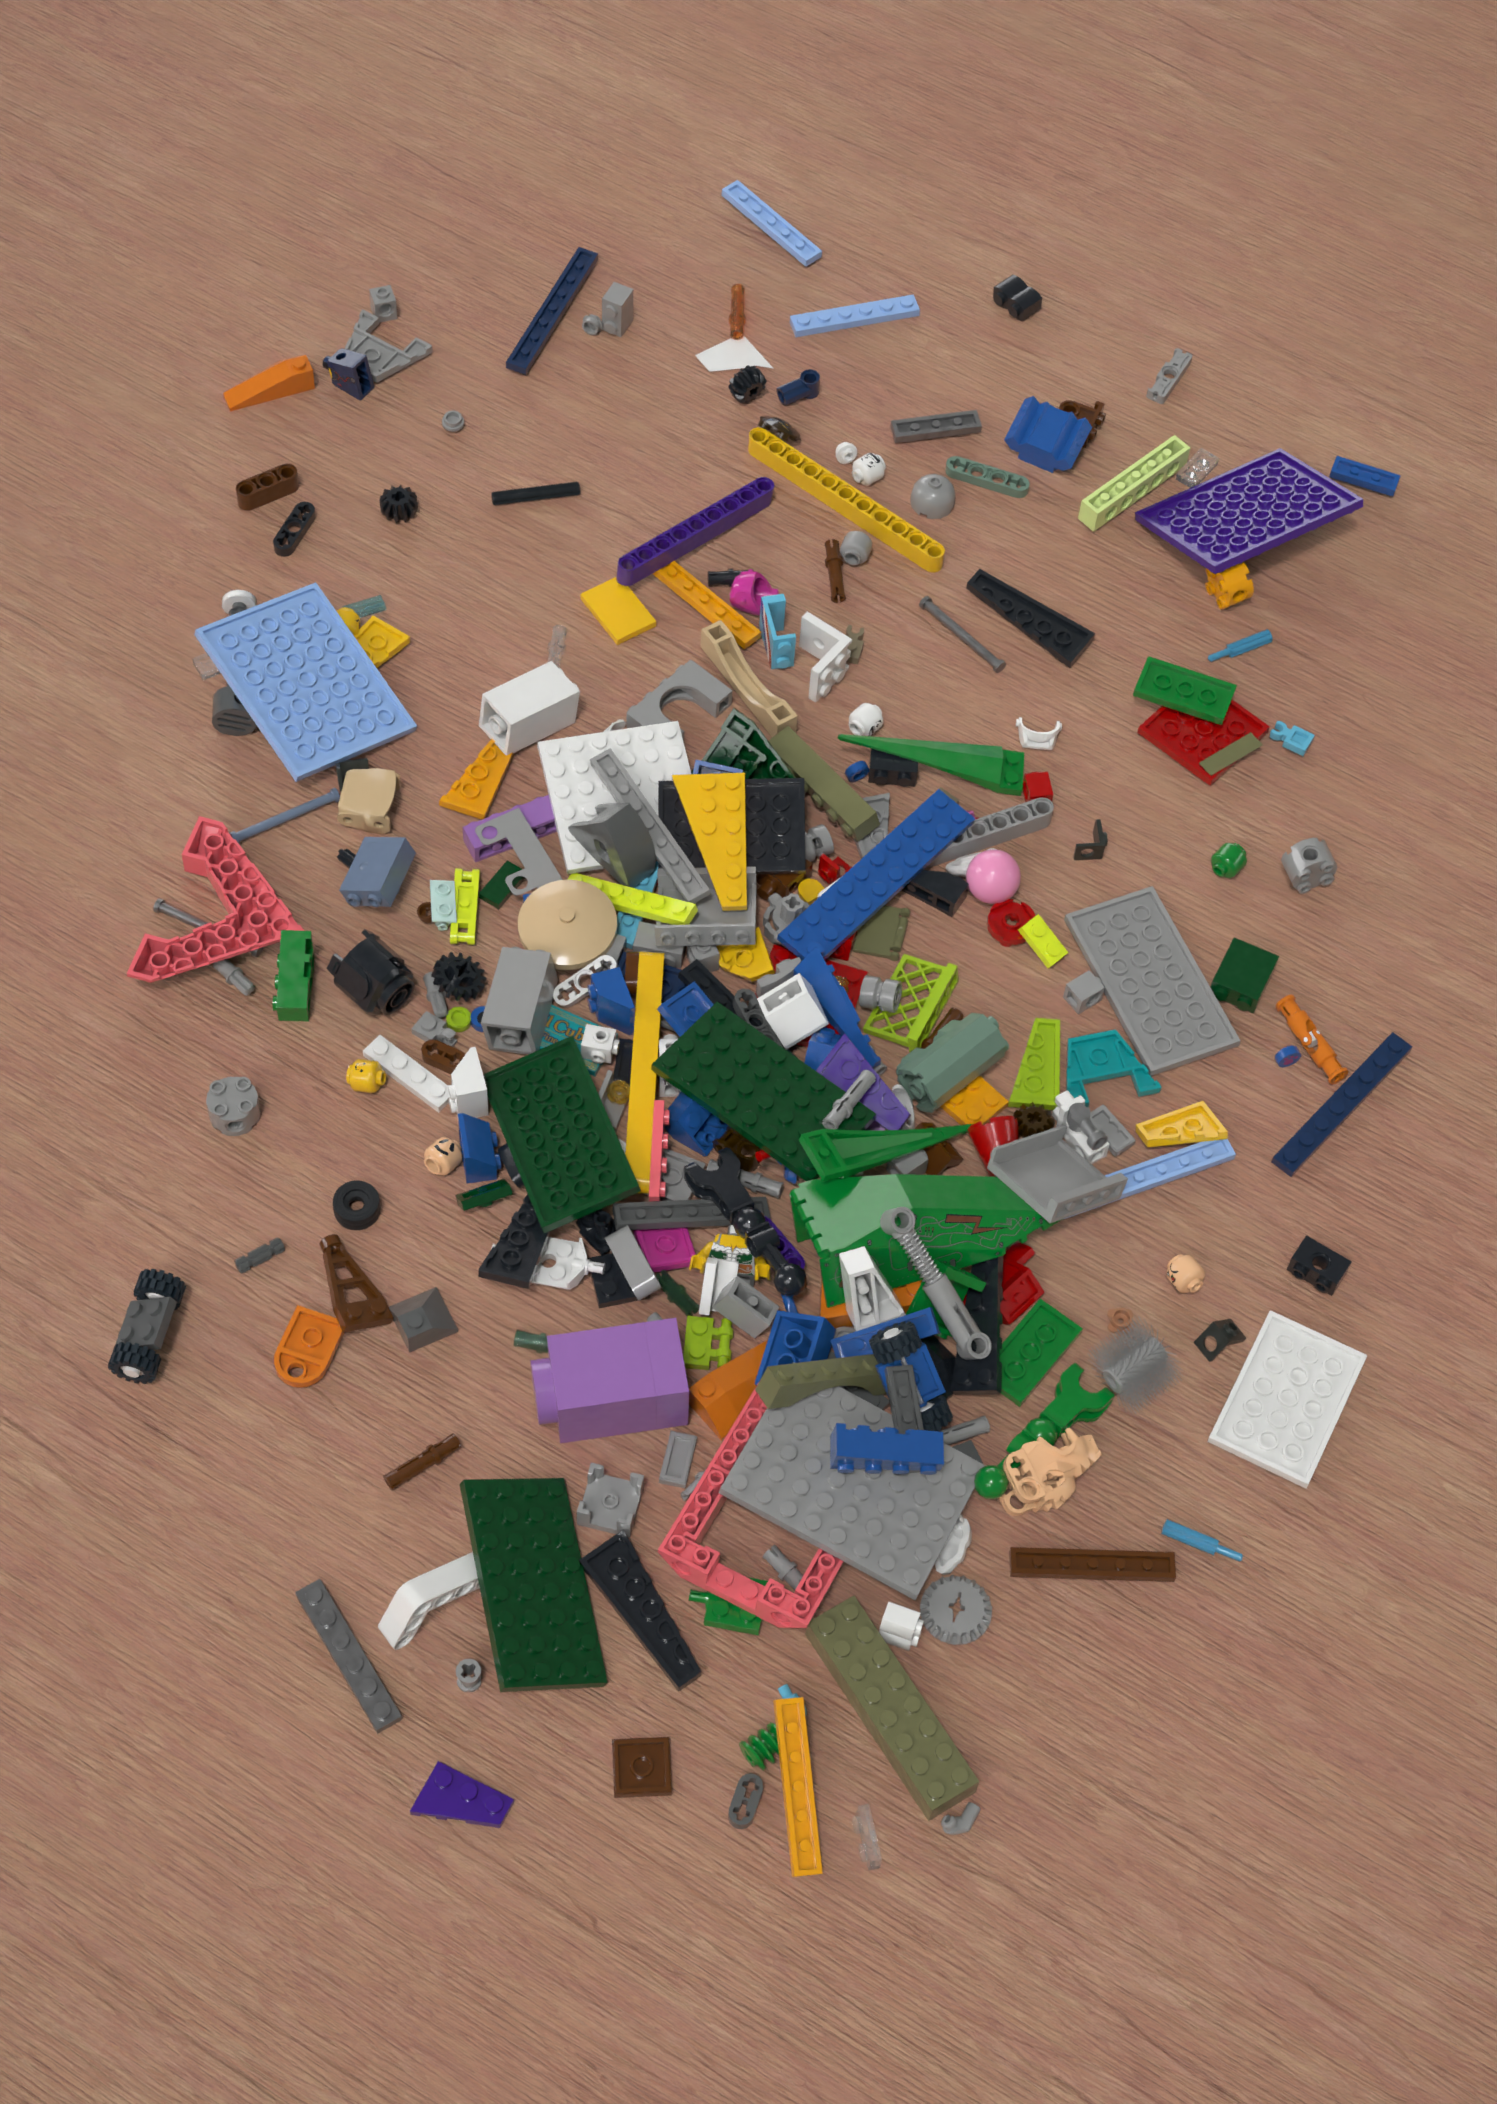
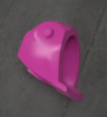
[730,569,779,616]

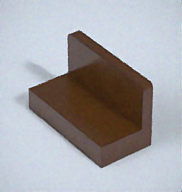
[915,1122,964,1175]

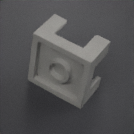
[577,1463,644,1538]

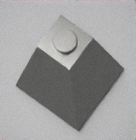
[389,1287,458,1353]

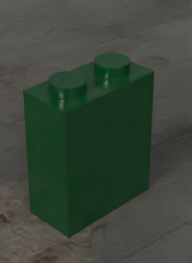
[1210,937,1279,1014]

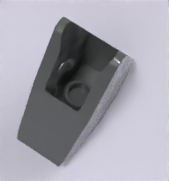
[568,803,656,888]

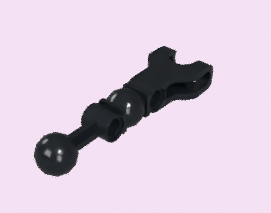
[684,1147,807,1297]

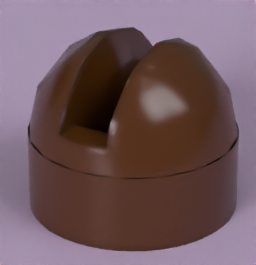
[417,902,433,924]

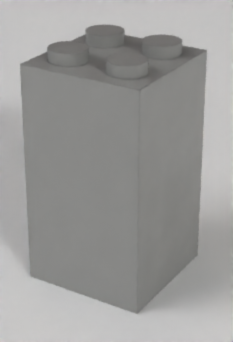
[481,947,558,1055]

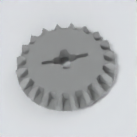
[920,1574,992,1645]

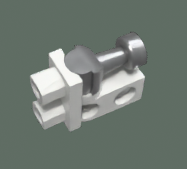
[1052,1090,1110,1164]

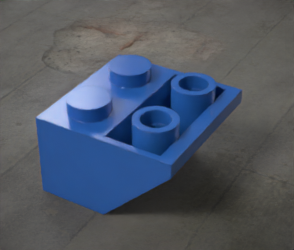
[664,1092,728,1156]

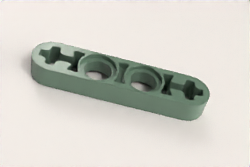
[945,456,1030,498]

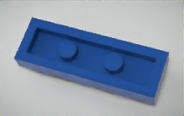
[1329,456,1401,497]

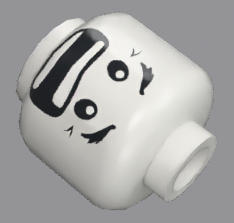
[852,453,886,486]
[849,703,883,736]

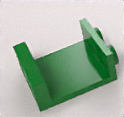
[906,1258,986,1339]

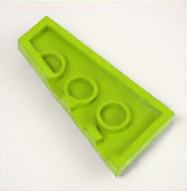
[1008,1018,1060,1110]

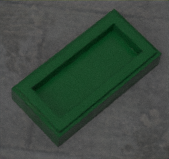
[479,860,525,910]

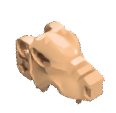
[999,1428,1102,1516]

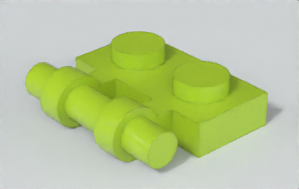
[683,1316,734,1370]

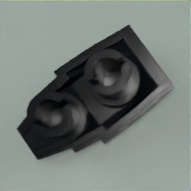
[576,1209,616,1255]

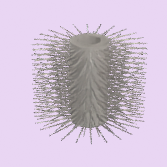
[1088,1316,1183,1413]

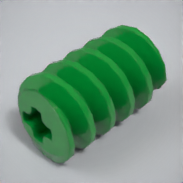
[739,1722,779,1771]

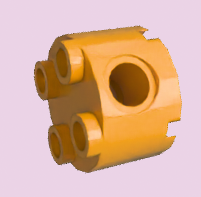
[1205,562,1254,610]

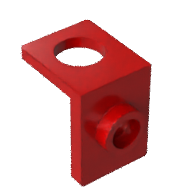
[818,853,852,885]

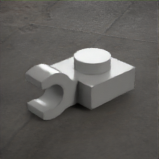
[411,1011,457,1047]

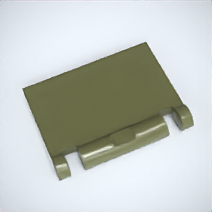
[853,905,911,961]

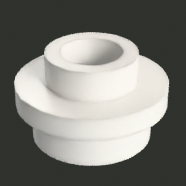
[835,442,857,464]

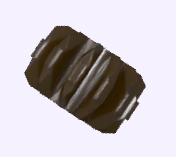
[1013,1101,1055,1138]

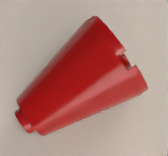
[967,1116,1019,1177]

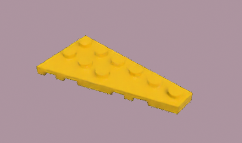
[672,773,747,911]

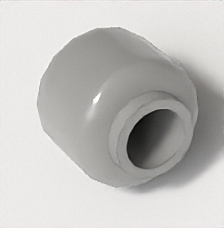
[840,531,872,565]

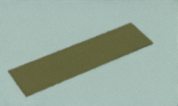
[1199,732,1263,776]

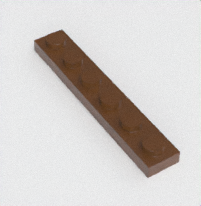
[1009,1547,1176,1582]

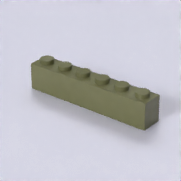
[769,726,880,842]

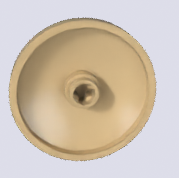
[518,880,617,970]

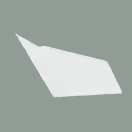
[695,333,774,372]

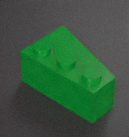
[273,930,315,1022]

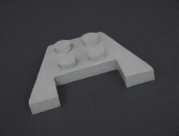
[345,310,433,383]

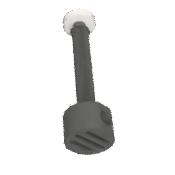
[212,590,257,736]

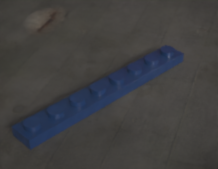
[506,247,598,375]
[1271,1032,1413,1177]

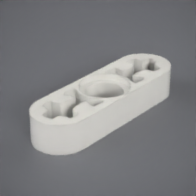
[553,955,619,1008]

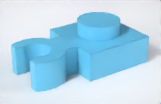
[1269,721,1315,756]

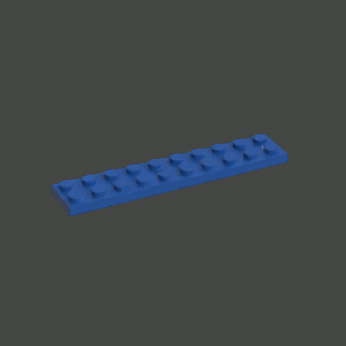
[777,789,975,960]

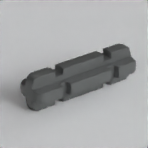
[235,1238,285,1273]

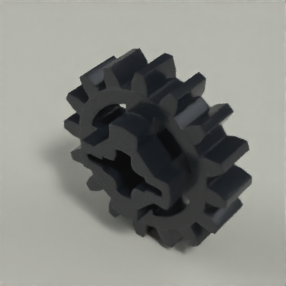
[431,952,487,1002]

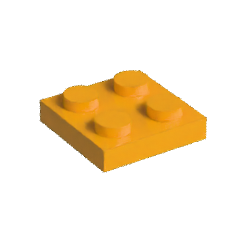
[940,1076,1009,1125]

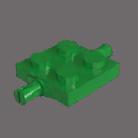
[689,1577,768,1635]

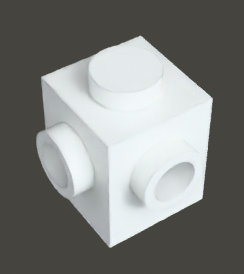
[581,1024,620,1064]

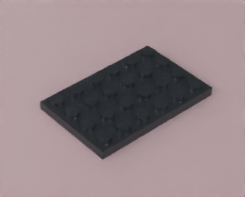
[658,778,806,875]

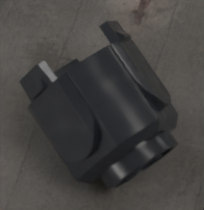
[326,929,415,1015]

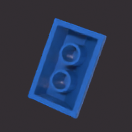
[754,1310,836,1386]

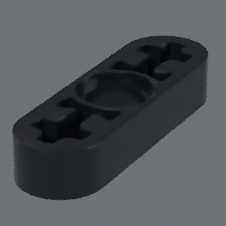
[273,502,315,557]

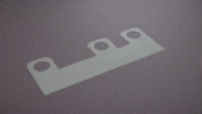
[475,808,563,895]

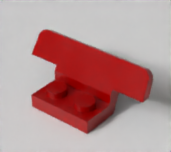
[962,1243,1045,1325]

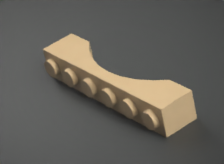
[700,620,798,737]

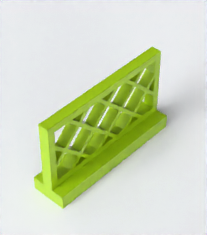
[863,954,959,1052]

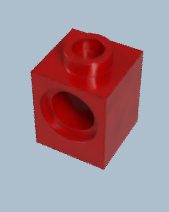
[1022,772,1054,802]

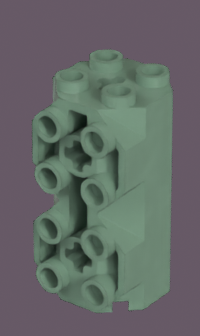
[896,1013,1009,1113]

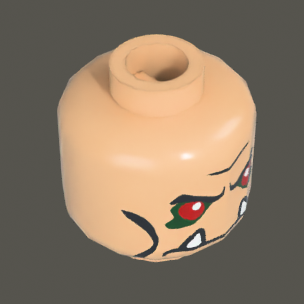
[1166,1254,1205,1293]

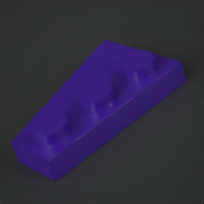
[410,1761,514,1828]

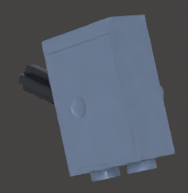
[337,837,416,907]

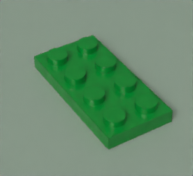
[1133,656,1237,725]
[999,1298,1083,1407]

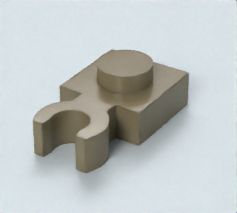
[846,625,864,664]

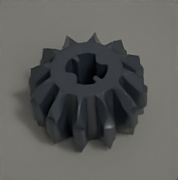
[728,365,767,403]
[379,485,418,523]

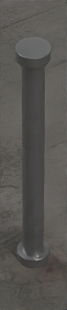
[919,596,1006,673]
[153,898,264,958]

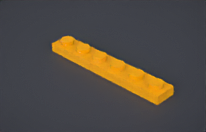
[653,561,761,649]
[773,1697,823,1877]

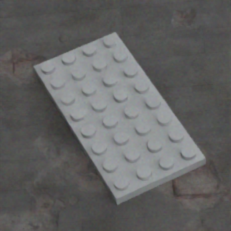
[1064,886,1241,1076]

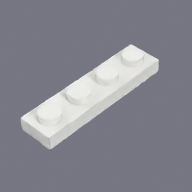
[363,1035,450,1113]

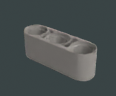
[605,1225,662,1301]

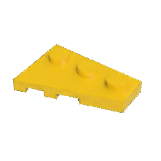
[1136,1101,1228,1147]

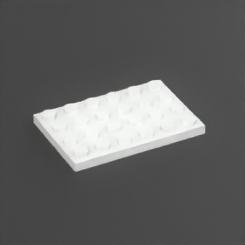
[1207,1310,1367,1488]

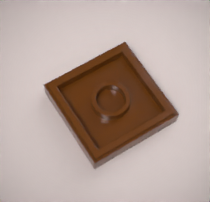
[612,1737,672,1798]

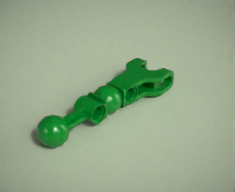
[974,1363,1115,1500]

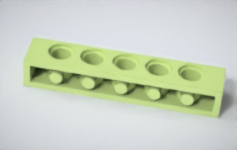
[1078,435,1190,532]

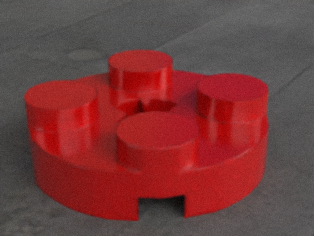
[987,899,1036,947]

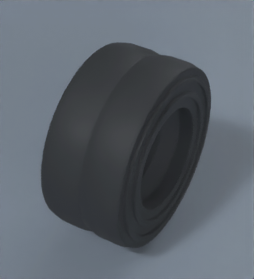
[333,1180,381,1230]

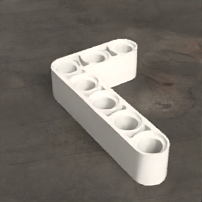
[378,1552,480,1650]

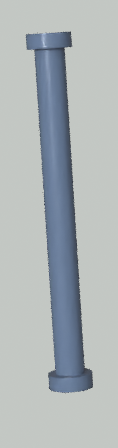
[229,788,340,844]

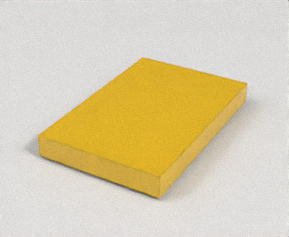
[580,577,656,645]

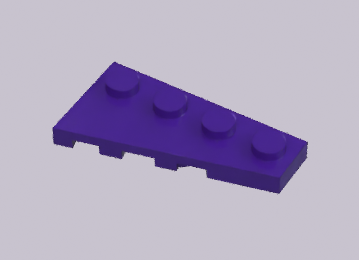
[816,1033,911,1130]

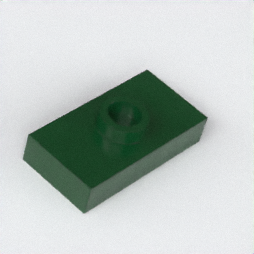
[455,1179,512,1211]

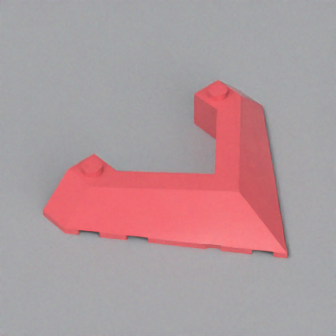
[127,816,304,983]

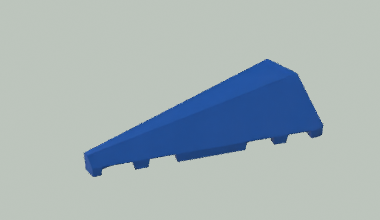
[793,944,881,1068]

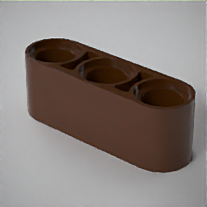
[236,463,299,511]

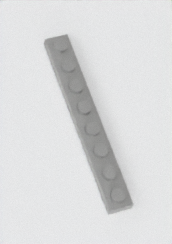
[590,748,710,903]

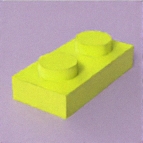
[1018,914,1068,969]

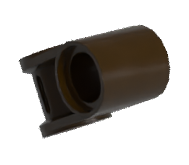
[712,1126,760,1172]

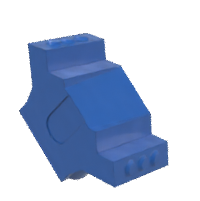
[1004,396,1092,473]

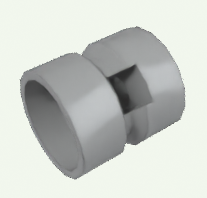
[805,824,834,862]
[859,975,902,1013]

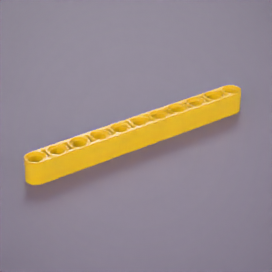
[748,427,945,573]
[625,951,664,1194]

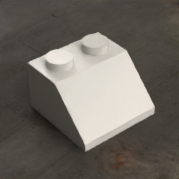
[448,1047,488,1118]

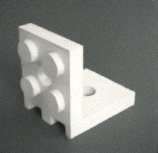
[799,611,852,703]

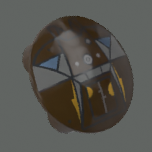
[758,416,800,441]

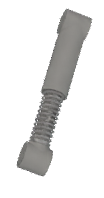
[880,1207,992,1360]

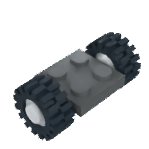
[108,1269,186,1384]

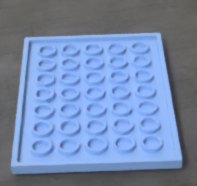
[194,582,417,782]

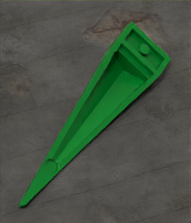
[838,734,1024,796]
[799,1124,973,1182]

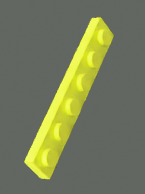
[567,873,698,925]

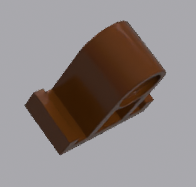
[1059,400,1106,448]

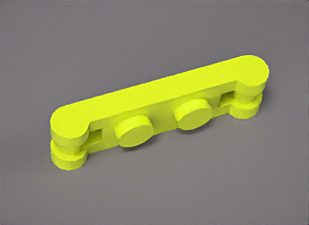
[450,868,480,945]

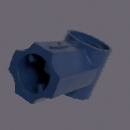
[776,369,820,405]

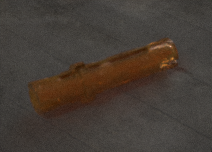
[729,284,746,340]

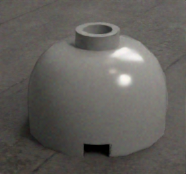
[910,474,956,519]

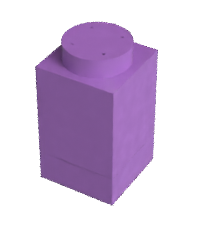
[530,1318,689,1443]

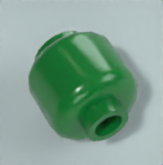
[1211,843,1247,878]

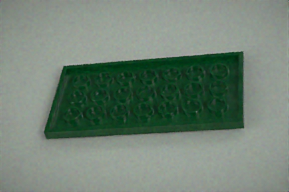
[651,1002,876,1181]
[483,1035,641,1234]
[459,1478,608,1692]

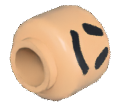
[424,1137,463,1176]

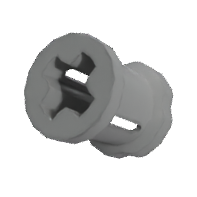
[456,1659,482,1692]

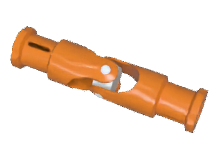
[1276,994,1349,1085]

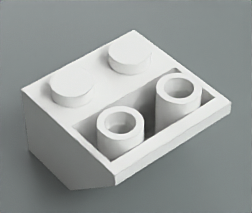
[757,973,829,1049]

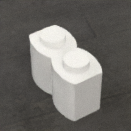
[879,1602,924,1651]

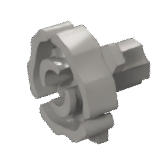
[763,893,810,948]

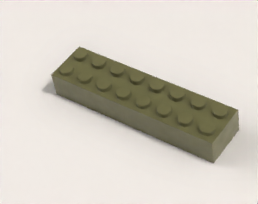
[805,1596,980,1821]

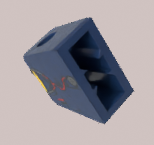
[322,348,375,401]

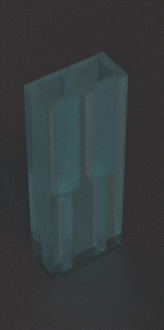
[342,595,386,618]

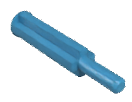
[1208,629,1273,662]
[1161,1519,1243,1562]

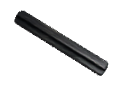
[491,481,580,505]

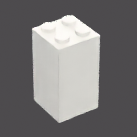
[479,661,580,755]

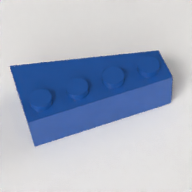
[830,1423,944,1475]

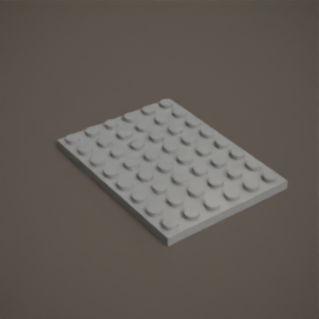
[719,1362,986,1600]

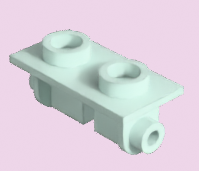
[430,880,457,931]

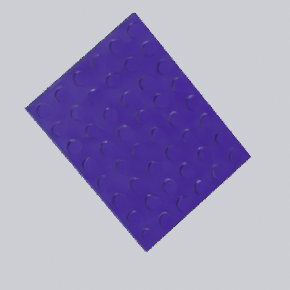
[1135,448,1363,574]

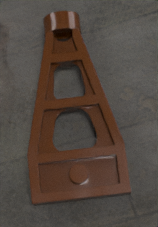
[319,1234,394,1333]

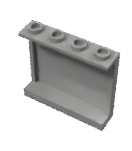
[654,867,757,946]
[987,1125,1128,1223]

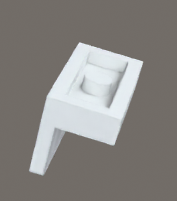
[699,1257,739,1316]

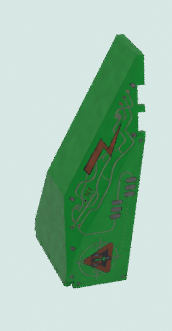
[789,1174,1063,1308]

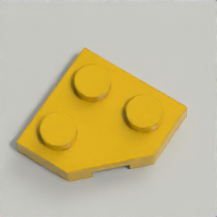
[716,927,775,982]

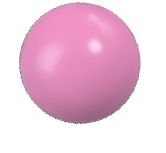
[966,849,1021,904]

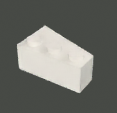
[839,1246,906,1331]

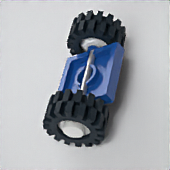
[869,1321,953,1431]

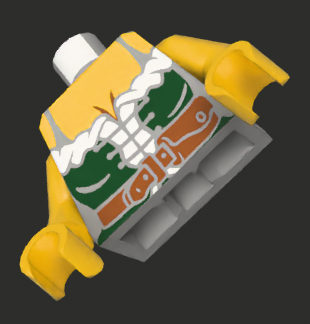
[689,1225,771,1287]

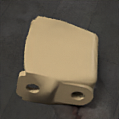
[337,768,401,835]

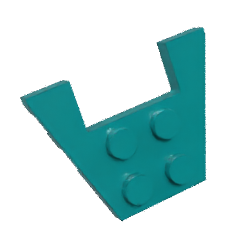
[1066,1029,1161,1107]

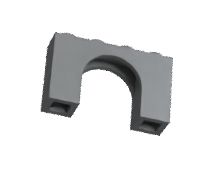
[626,660,732,742]

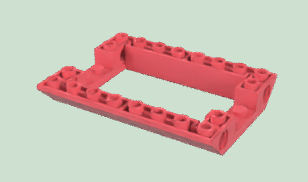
[658,1384,844,1628]

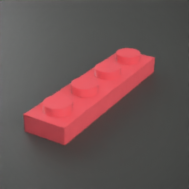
[649,1100,670,1202]

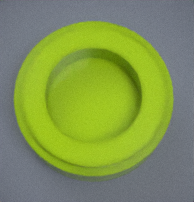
[446,1007,471,1032]

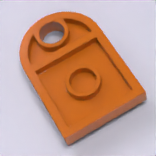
[274,1305,344,1388]

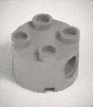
[1281,838,1338,894]
[206,1077,261,1136]

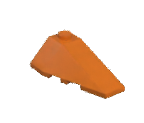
[223,355,315,412]
[689,1340,768,1441]

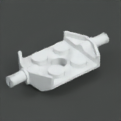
[491,1237,605,1290]

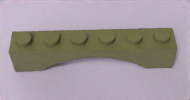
[755,1354,887,1409]

